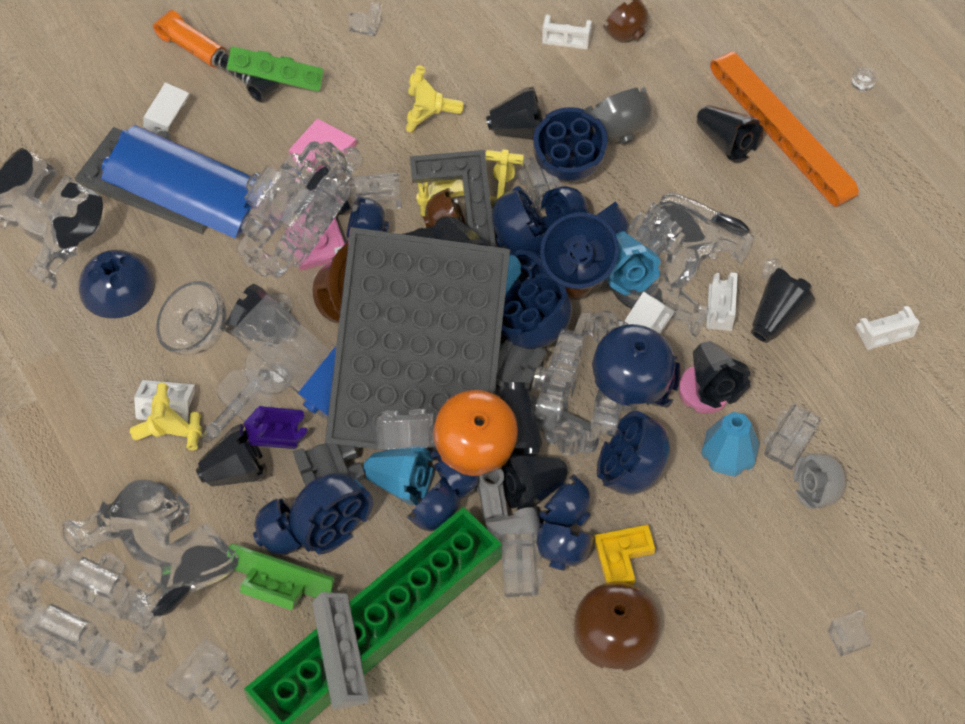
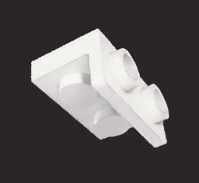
[134,380,195,423]

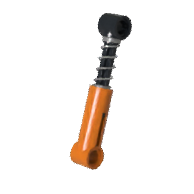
[153,10,280,103]

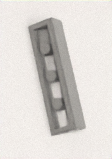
[312,592,369,709]

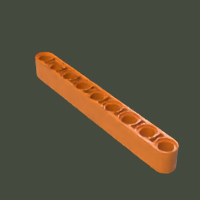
[710,51,859,207]

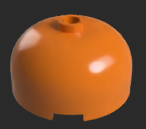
[433,390,518,476]

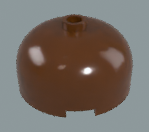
[574,582,661,671]

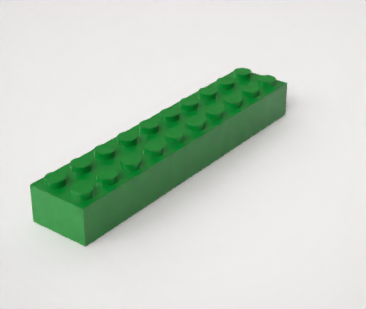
[244,507,502,724]

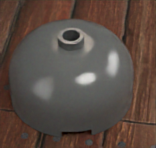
[584,87,653,145]

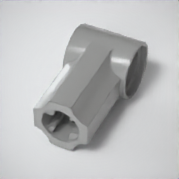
[476,468,508,522]
[485,507,540,544]

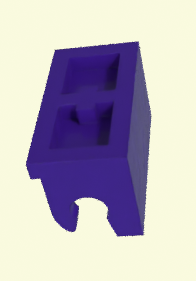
[243,406,307,449]

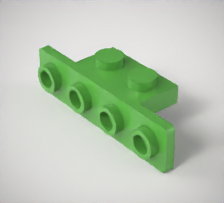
[227,46,323,92]
[227,543,334,610]

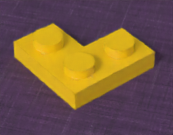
[594,525,655,585]

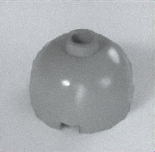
[793,454,846,509]

